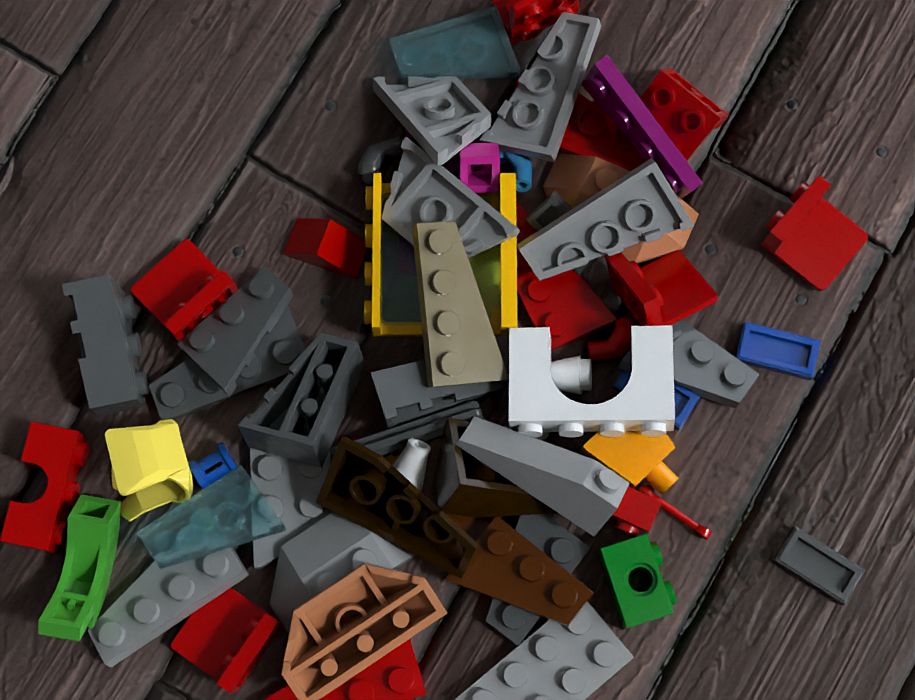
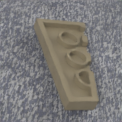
[412,221,509,388]

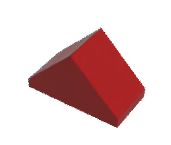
[284,218,368,280]

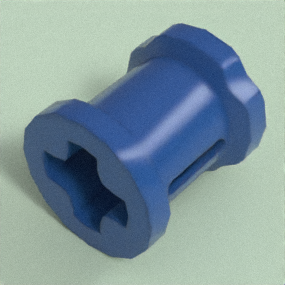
[188,442,241,493]

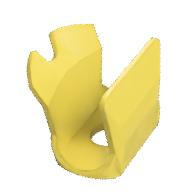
[105,419,193,521]

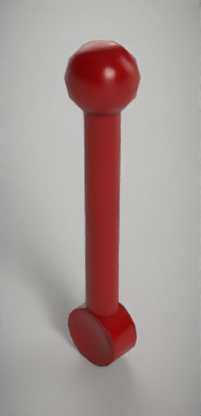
[639,484,712,540]

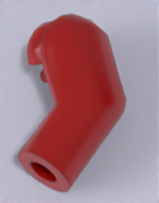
[587,317,637,361]

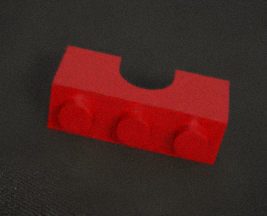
[0,422,90,554]

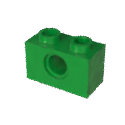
[597,534,677,630]

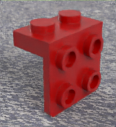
[761,175,868,291]

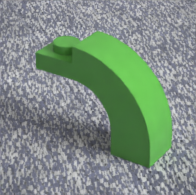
[38,494,121,642]

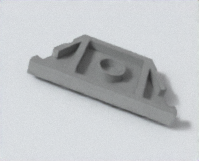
[373,76,491,166]
[381,137,520,258]
[249,414,333,569]

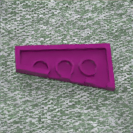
[581,55,703,199]

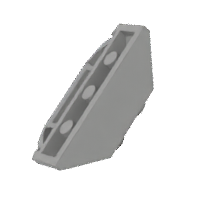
[270,512,417,633]

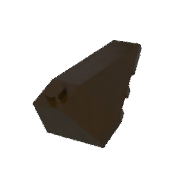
[434,418,558,518]
[316,436,478,579]

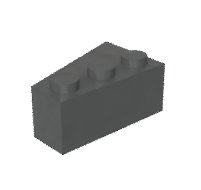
[61,274,149,416]
[237,333,366,468]
[371,358,502,428]

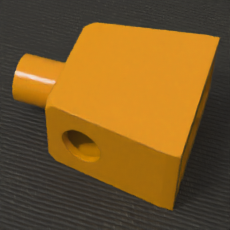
[579,431,679,495]

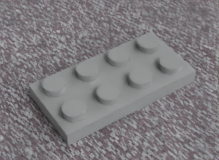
[455,602,634,700]

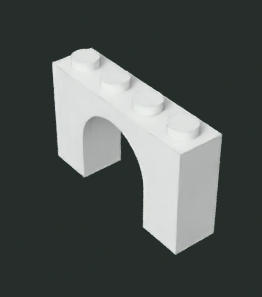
[508,325,675,438]

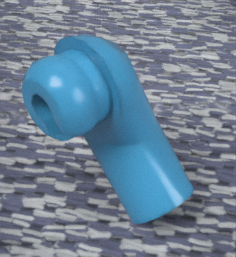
[499,150,532,192]

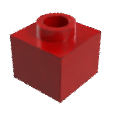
[609,487,662,538]

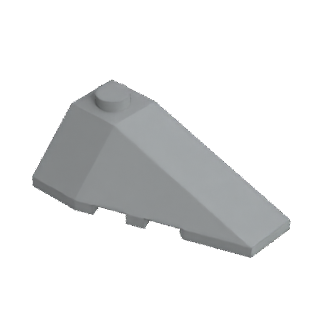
[456,416,630,536]

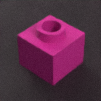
[459,143,500,193]

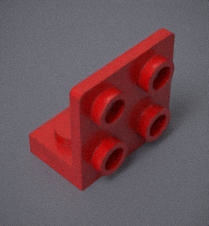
[491,0,580,44]
[640,68,729,161]
[130,239,238,342]
[605,250,718,326]
[170,587,284,694]

